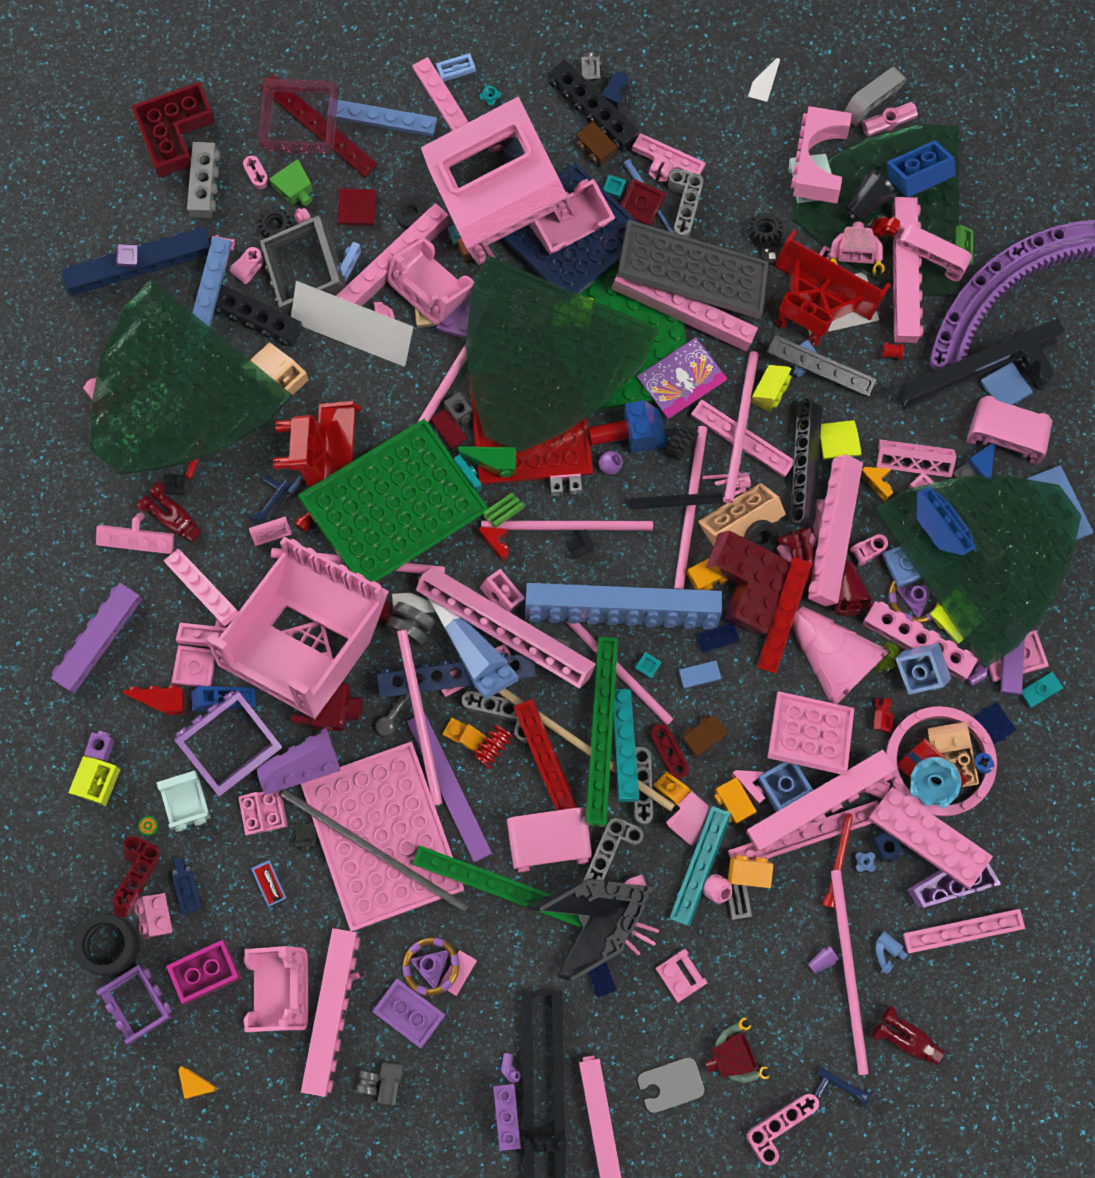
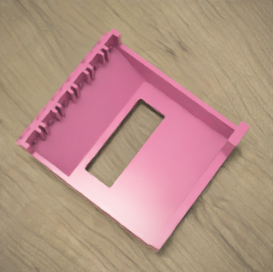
[421,96,577,265]
[207,537,389,719]

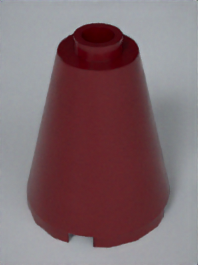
[834,560,873,616]

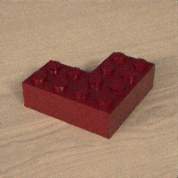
[131,82,215,178]
[706,530,791,635]

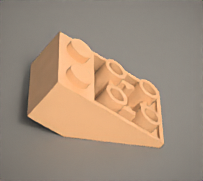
[243,342,308,405]
[928,721,979,787]

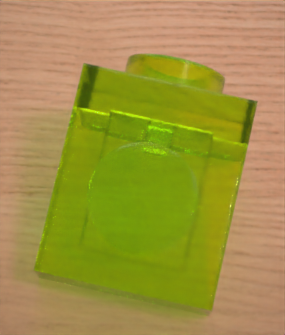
[875,641,900,673]

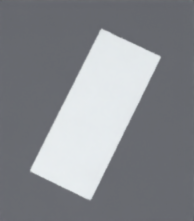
[291,281,413,367]

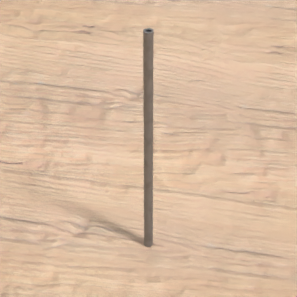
[281,790,469,912]

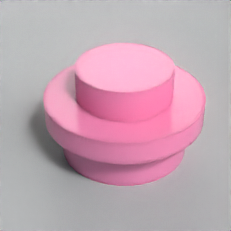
[294,208,310,224]

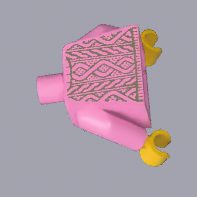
[830,222,885,275]

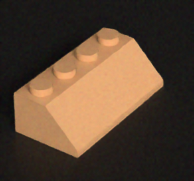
[698,483,786,546]

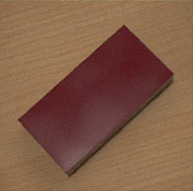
[431,409,467,450]

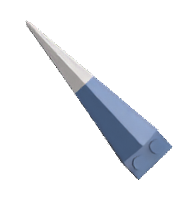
[418,576,519,700]

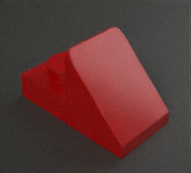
[479,527,509,562]

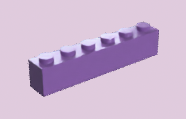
[51,583,142,694]

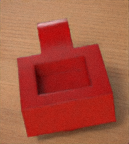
[874,698,893,733]

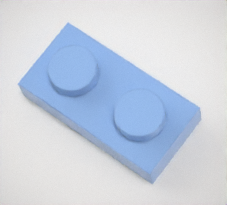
[339,242,361,283]

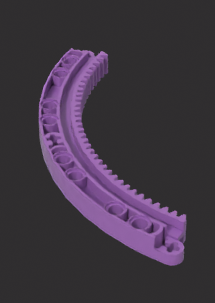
[930,220,1095,370]

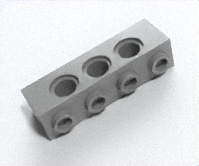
[187,142,220,218]

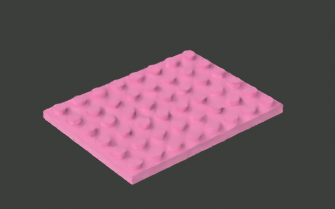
[301,741,465,932]

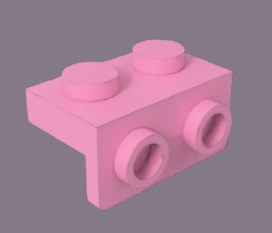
[135,893,173,940]

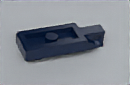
[172,857,203,915]

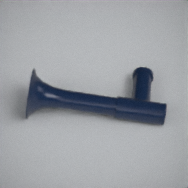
[249,475,291,525]
[814,1067,874,1109]

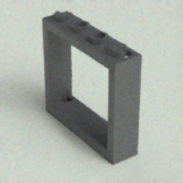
[260,215,346,312]

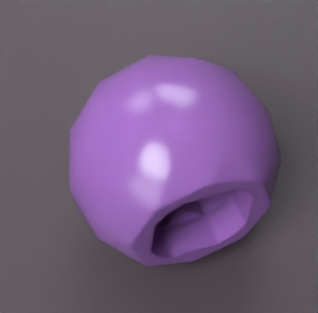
[599,451,623,475]

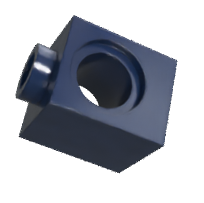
[871,833,903,863]

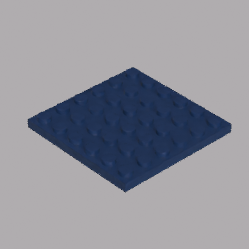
[502,162,637,303]

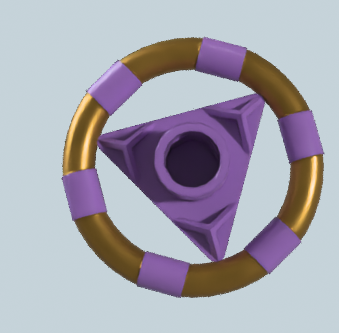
[888,575,944,624]
[402,937,460,996]

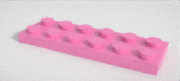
[869,787,993,890]

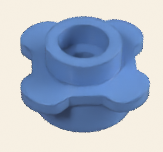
[855,852,876,872]

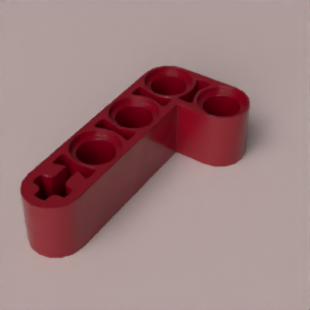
[113,836,160,917]

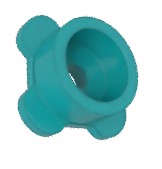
[479,85,501,106]

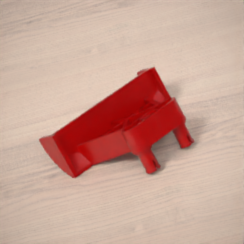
[775,230,891,346]
[273,401,362,488]

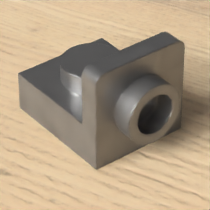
[580,53,600,79]

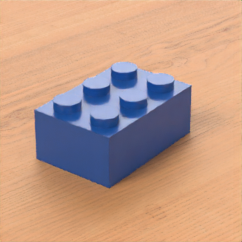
[887,140,956,198]

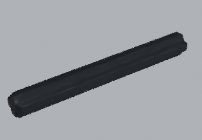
[629,492,723,509]

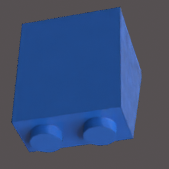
[623,400,668,454]

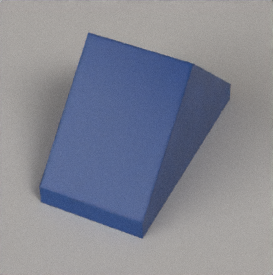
[967,444,995,486]

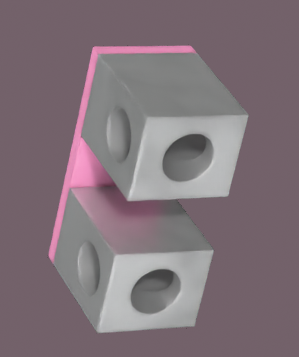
[550,474,582,496]

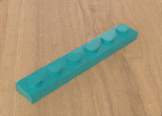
[613,689,639,802]
[669,806,732,926]

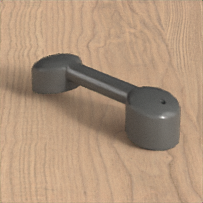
[375,678,423,737]

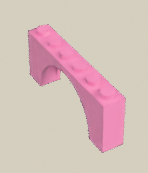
[791,106,852,203]

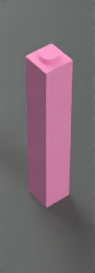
[579,1056,621,1178]

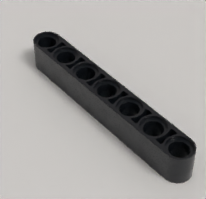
[790,398,822,528]

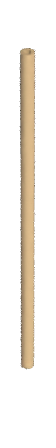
[498,688,675,811]

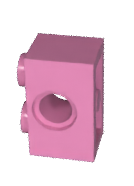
[480,569,525,612]

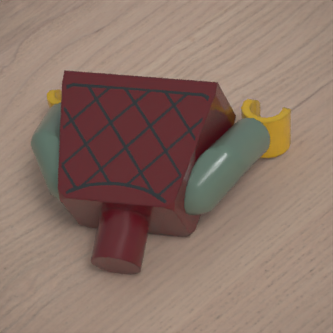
[706,1018,770,1083]

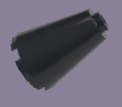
[846,169,897,221]

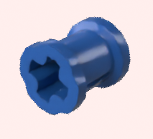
[975,753,994,774]

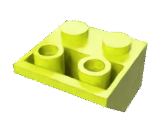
[750,365,792,412]
[68,756,121,806]

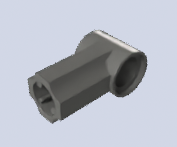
[378,1062,403,1105]

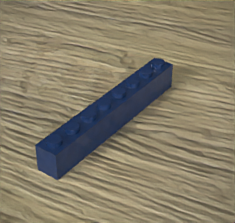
[61,227,210,296]

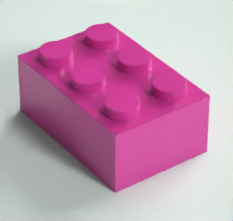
[166,940,242,1005]

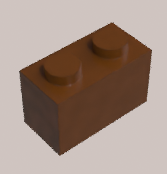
[576,122,617,168]
[682,714,728,759]

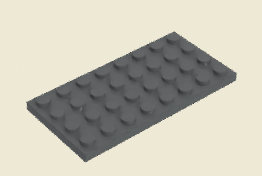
[617,220,769,319]

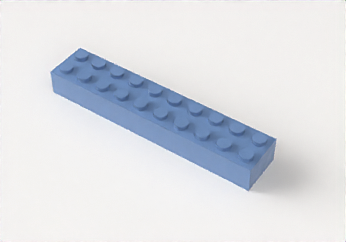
[525,583,722,629]

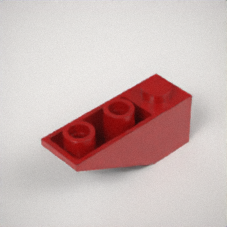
[123,685,185,715]

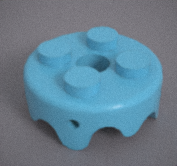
[910,757,961,808]

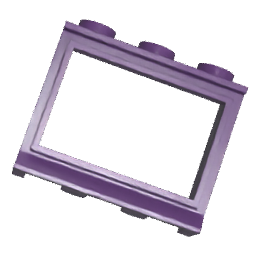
[96,965,172,1045]
[493,1084,521,1151]

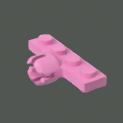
[632,133,706,182]

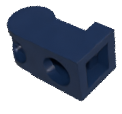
[603,72,628,110]

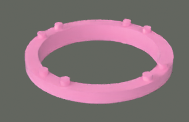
[886,706,997,817]

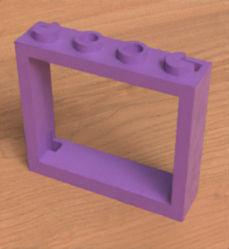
[174,690,282,796]

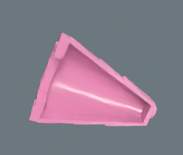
[792,606,889,704]

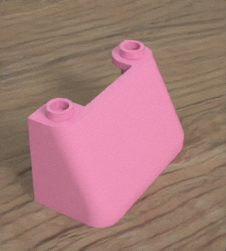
[387,237,476,324]
[966,396,1053,465]
[507,807,592,873]
[244,946,308,1032]

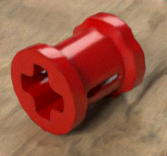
[882,342,904,360]

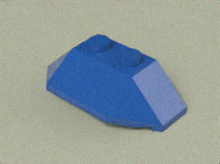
[917,486,976,555]

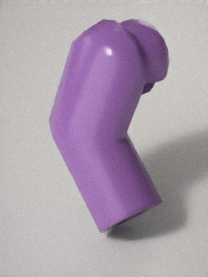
[967,658,988,686]
[501,1053,521,1083]

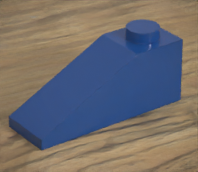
[191,686,256,712]

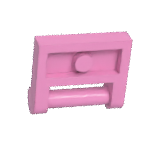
[655,948,708,1003]

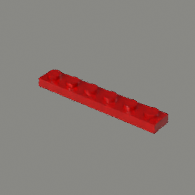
[757,557,813,674]
[514,699,578,811]

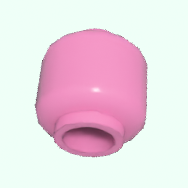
[703,874,732,904]

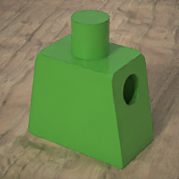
[269,159,313,206]

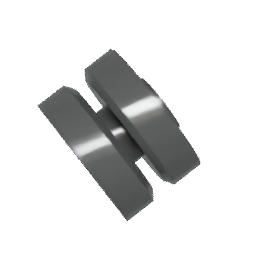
[385,602,435,647]

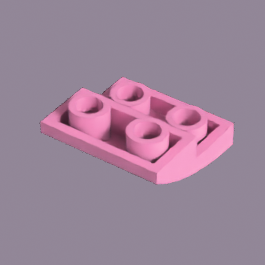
[238,790,288,835]
[666,791,711,846]

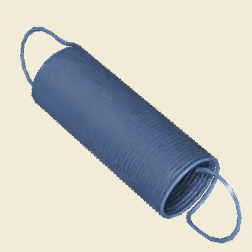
[286,475,305,496]

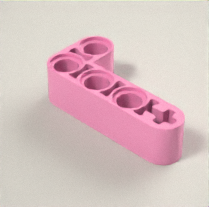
[898,225,972,281]
[747,1094,819,1165]

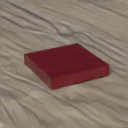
[620,179,666,226]
[337,189,376,226]

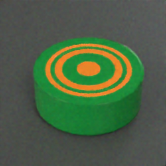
[138,816,159,836]

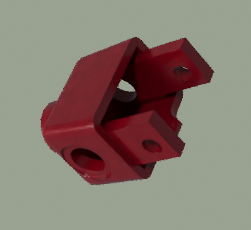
[291,682,363,731]

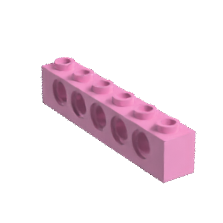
[861,601,978,682]

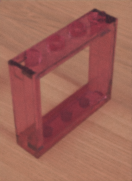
[258,78,339,153]

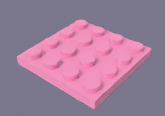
[767,691,854,775]

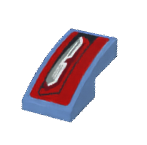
[251,859,286,907]

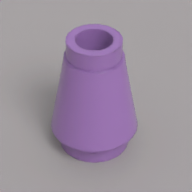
[808,946,839,973]

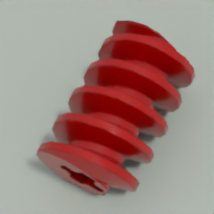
[474,725,514,770]

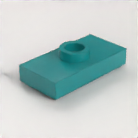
[454,454,482,492]
[1021,672,1063,709]

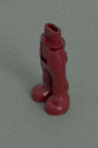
[136,482,202,542]
[778,527,815,597]
[871,1005,945,1065]

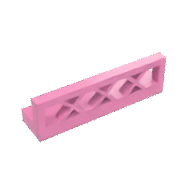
[876,440,956,478]

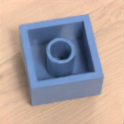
[896,643,951,695]
[757,762,813,812]

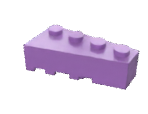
[257,727,341,795]
[907,863,1001,908]

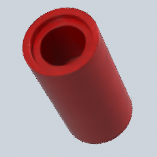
[588,420,629,446]

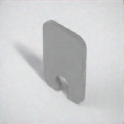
[638,1058,705,1113]

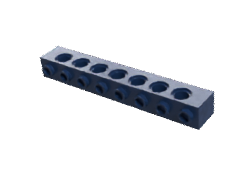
[376,651,536,698]

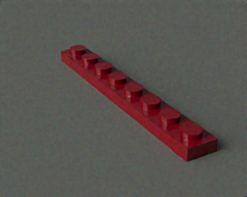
[260,74,378,179]

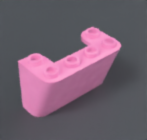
[529,179,615,255]

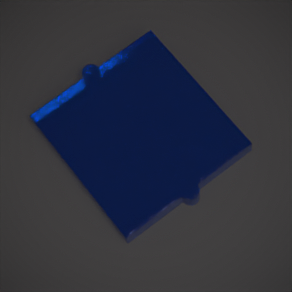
[973,702,1016,745]

